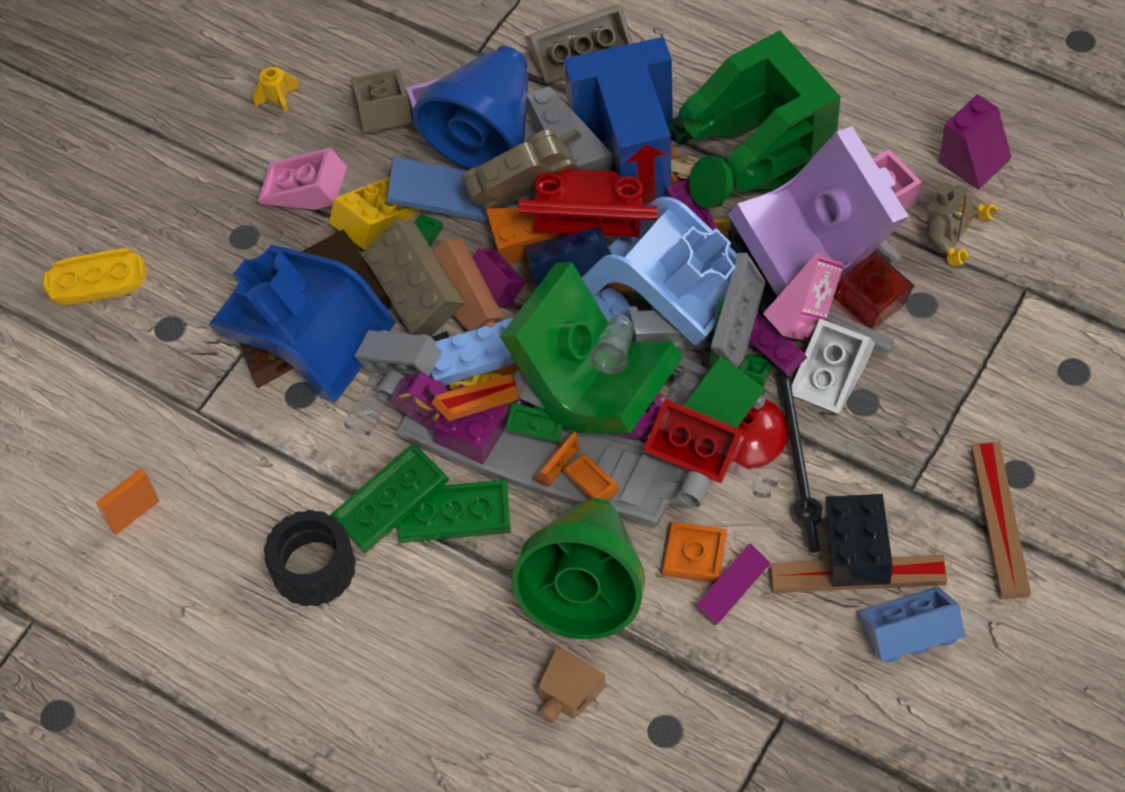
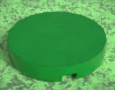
[689,155,733,208]

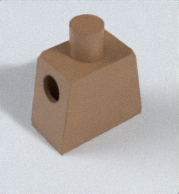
[538,647,606,723]

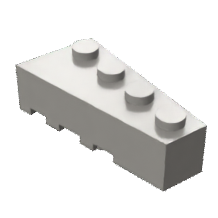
[527,86,613,171]

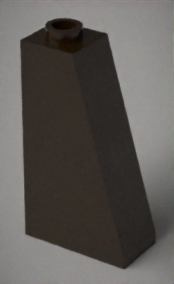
[301,229,392,310]

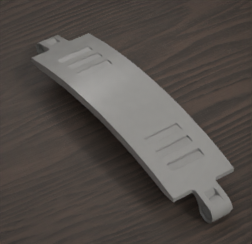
[376,370,711,526]

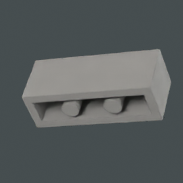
[354,330,442,376]

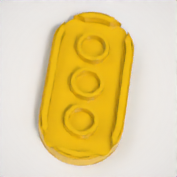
[42,248,147,305]

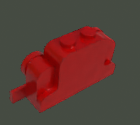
[518,169,657,237]

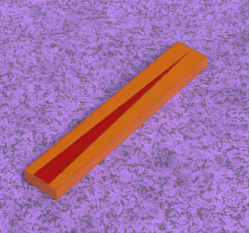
[432,372,521,421]

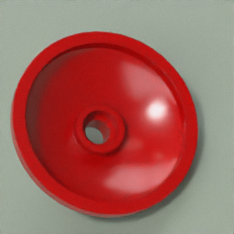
[732,399,788,469]

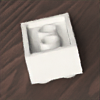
[792,319,875,414]

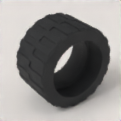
[264,510,356,606]

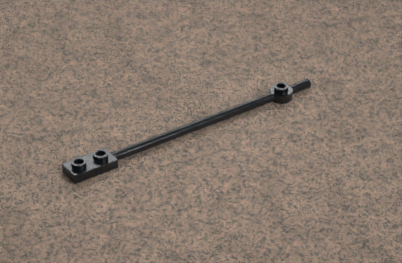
[757,267,822,553]

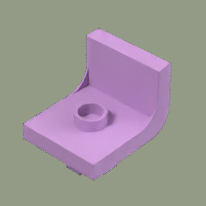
[728,126,909,297]

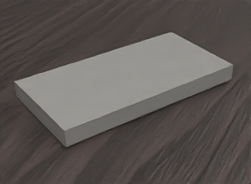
[711,253,766,369]

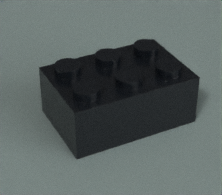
[824,494,893,587]

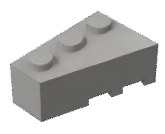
[629,306,714,354]

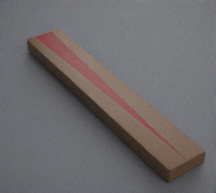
[971,441,1031,599]
[771,555,947,593]

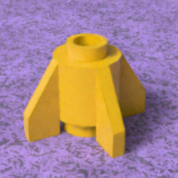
[252,67,300,112]

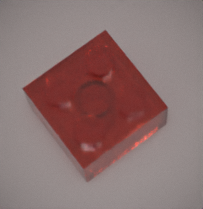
[833,251,914,330]

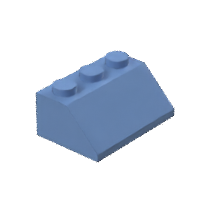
[857,587,965,662]

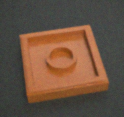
[96,469,159,535]
[662,521,727,583]

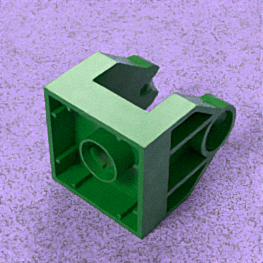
[678,30,841,193]

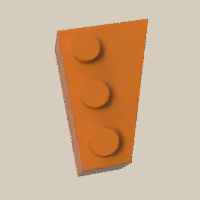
[486,207,570,264]

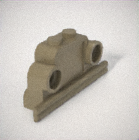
[461,129,582,212]

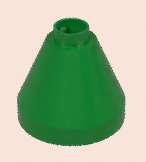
[512,498,645,639]

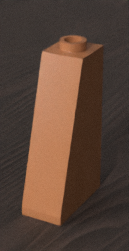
[433,239,504,331]

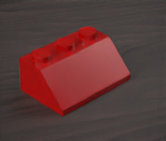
[643,399,746,484]

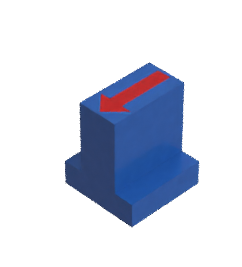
[564,37,673,206]

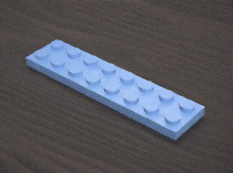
[430,288,630,386]

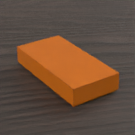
[563,453,620,501]

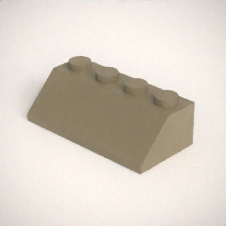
[525,5,633,84]

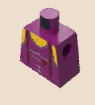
[387,372,450,430]

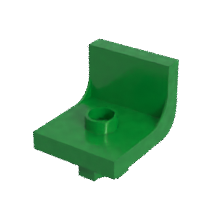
[499,262,682,434]

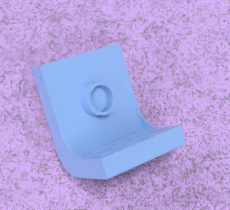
[582,197,738,346]

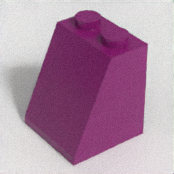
[938,94,1011,190]

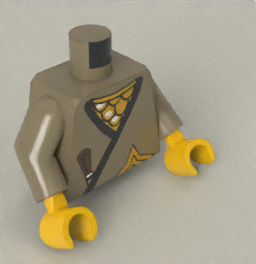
[927,183,998,266]

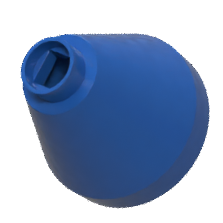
[413,46,528,170]

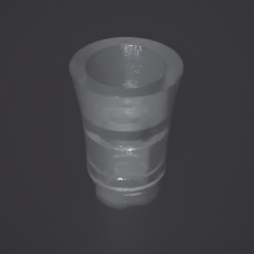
[590,314,634,374]

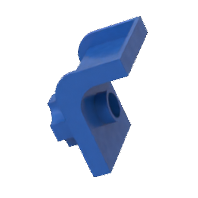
[209,244,396,403]

